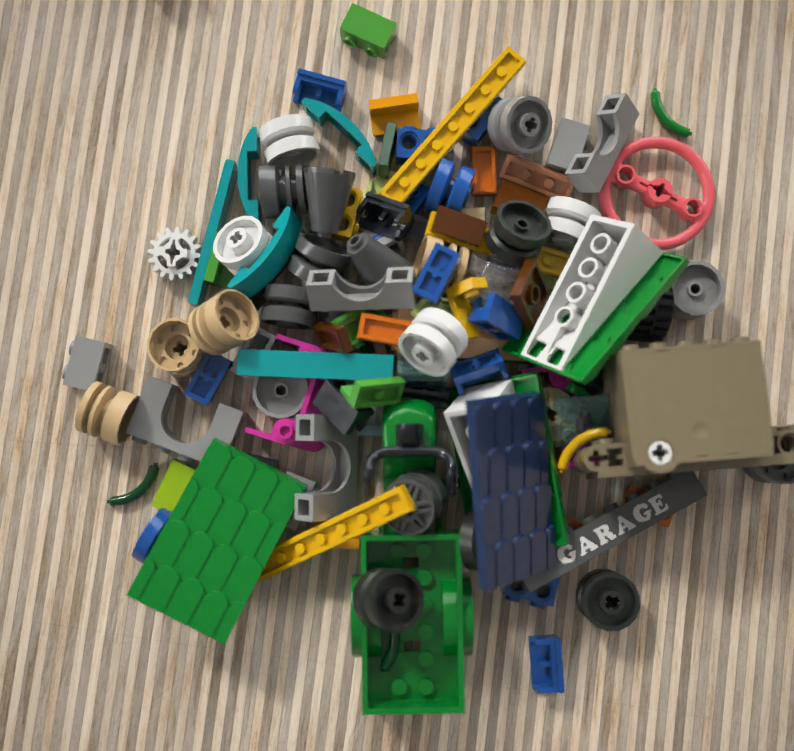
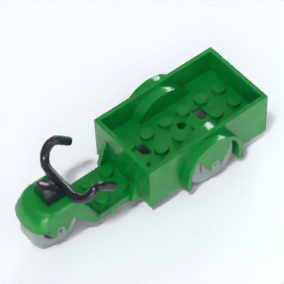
[351,399,474,715]

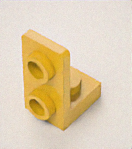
[446,277,488,339]

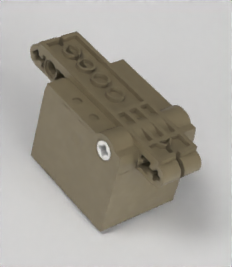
[572,336,794,479]

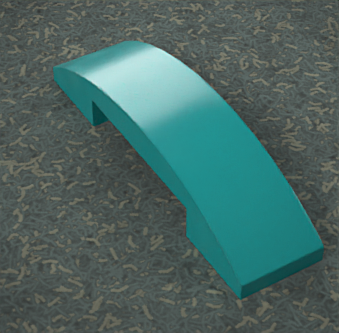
[301,98,377,175]
[237,127,262,223]
[227,206,302,298]

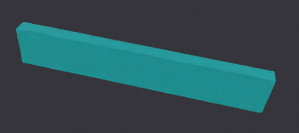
[188,159,238,307]
[237,349,395,380]

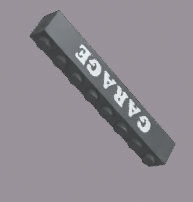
[519,471,707,593]

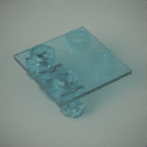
[552,394,610,447]

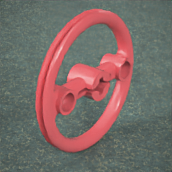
[599,137,715,250]

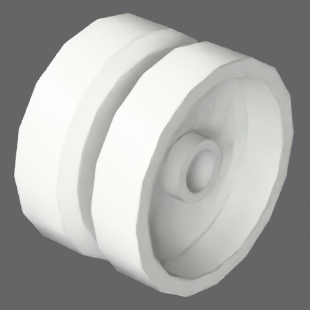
[259,114,321,170]
[545,196,602,251]
[213,216,273,276]
[398,307,468,377]

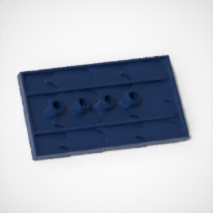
[465,391,555,592]

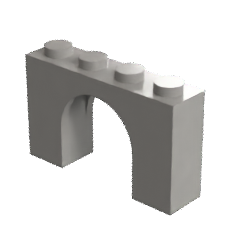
[125,376,247,463]
[294,414,358,522]

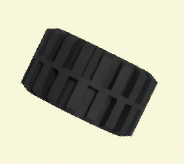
[627,287,674,343]

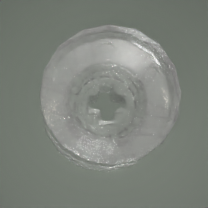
[464,252,522,308]

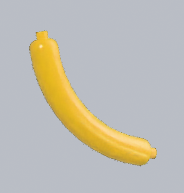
[557,427,611,473]

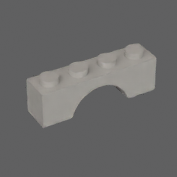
[565,93,640,193]
[305,267,417,312]

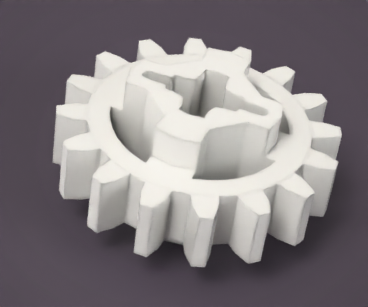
[147,227,202,282]

